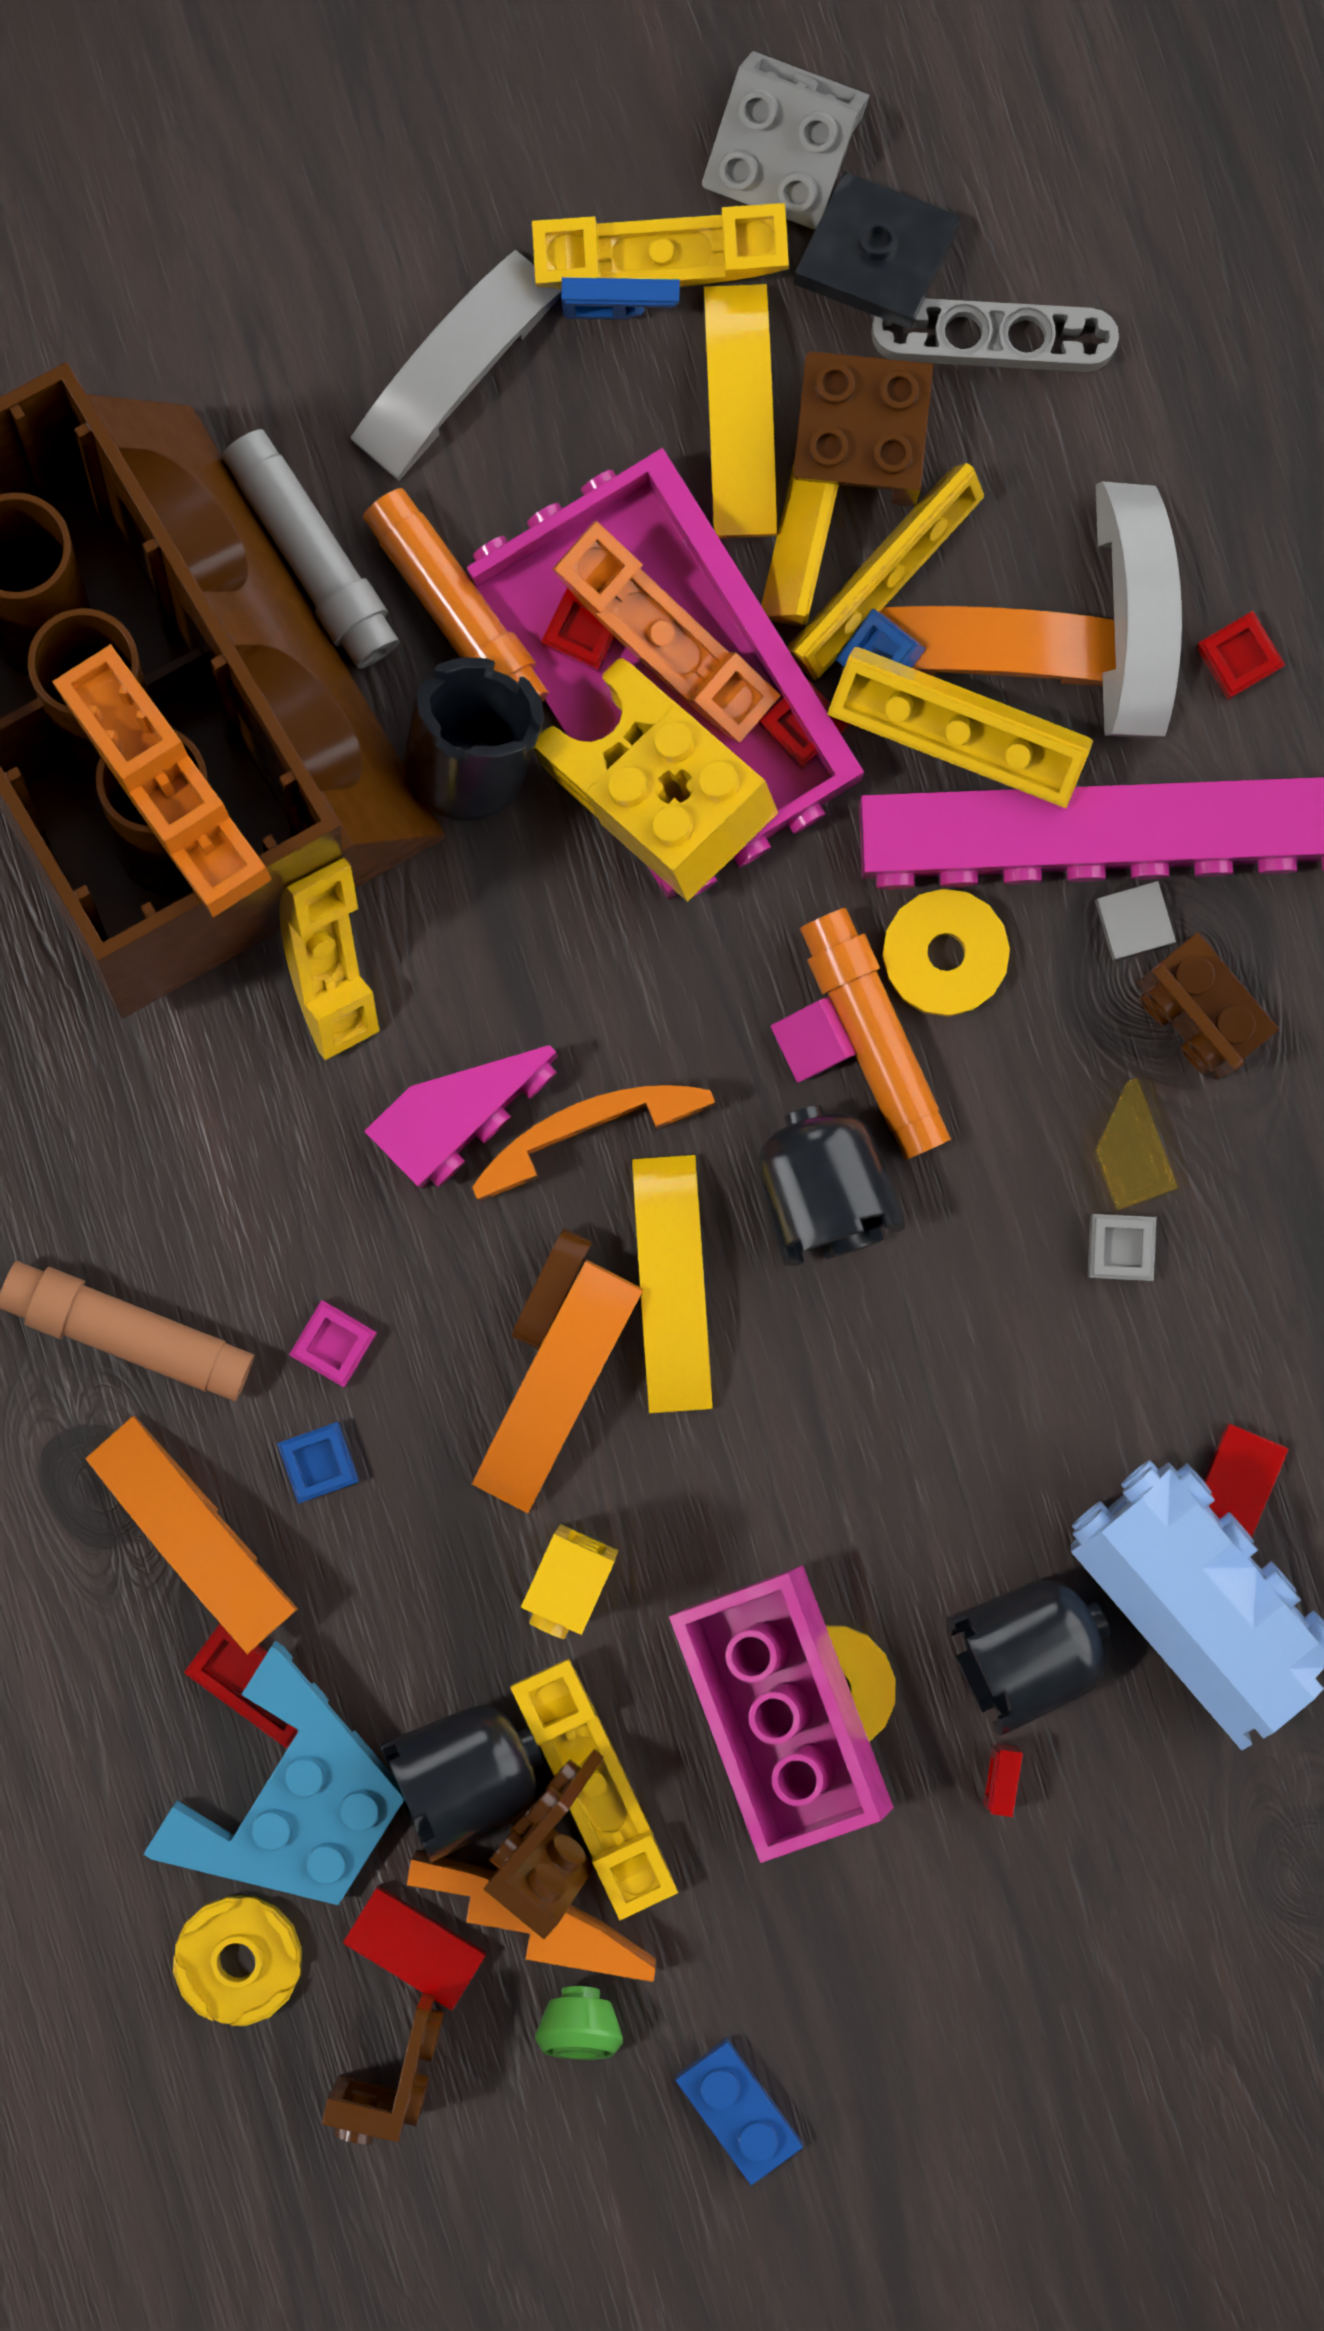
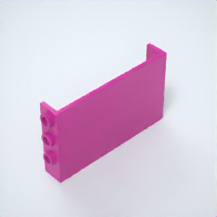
[467,448,864,901]

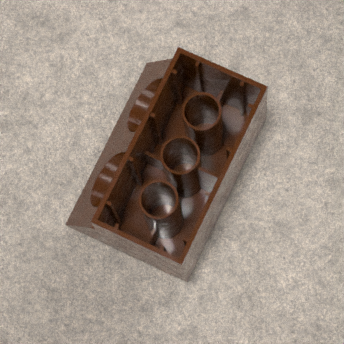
[0,362,445,1019]

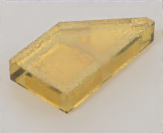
[1094,1078,1178,1211]

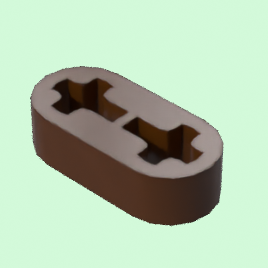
[511,1228,593,1350]

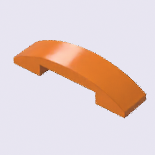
[552,521,781,743]
[880,606,1116,686]
[472,1085,715,1202]
[472,1260,644,1513]

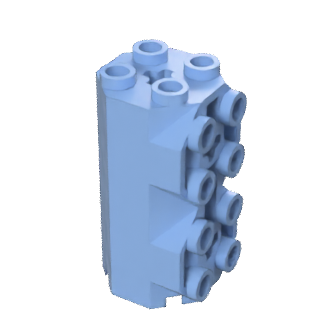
[1070,1460,1324,1750]

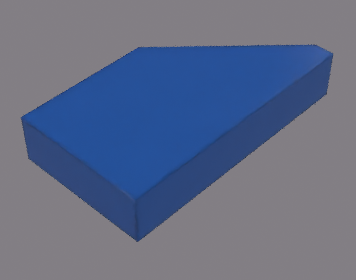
[561,277,680,320]

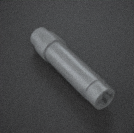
[221,429,400,669]

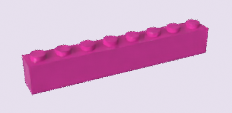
[859,777,1324,890]

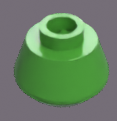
[535,1986,623,2060]

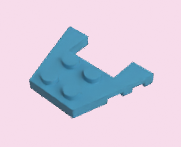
[143,1641,404,1905]

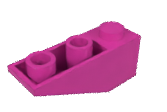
[364,1045,558,1189]

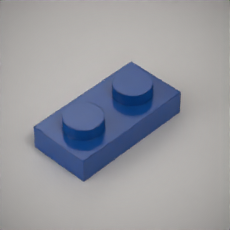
[675,2038,803,2186]

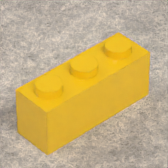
[521,1524,618,1639]

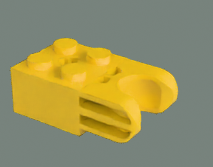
[534,658,778,902]

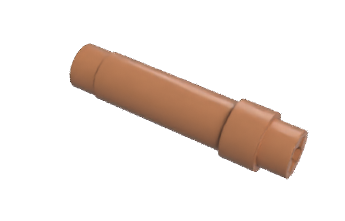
[0,1261,255,1402]

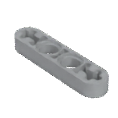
[871,298,1119,372]

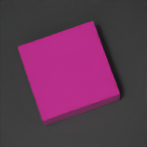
[770,996,857,1083]
[289,1300,378,1387]

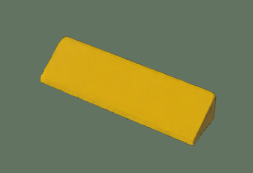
[761,459,839,628]
[787,463,984,681]
[827,647,1093,808]

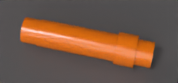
[362,488,549,702]
[799,907,951,1160]

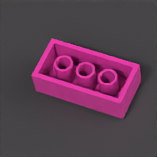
[669,1565,894,1863]

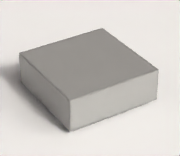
[1095,881,1176,961]
[1088,1214,1157,1281]

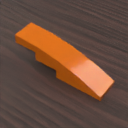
[52,644,272,918]
[85,1416,298,1654]
[407,1851,656,1982]

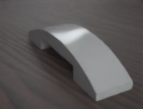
[350,250,562,481]
[1096,481,1182,738]

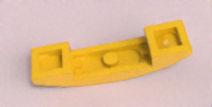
[532,203,789,289]
[704,284,777,538]
[279,858,380,1060]
[632,1155,713,1413]
[510,1658,678,1920]

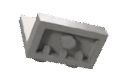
[702,51,870,229]

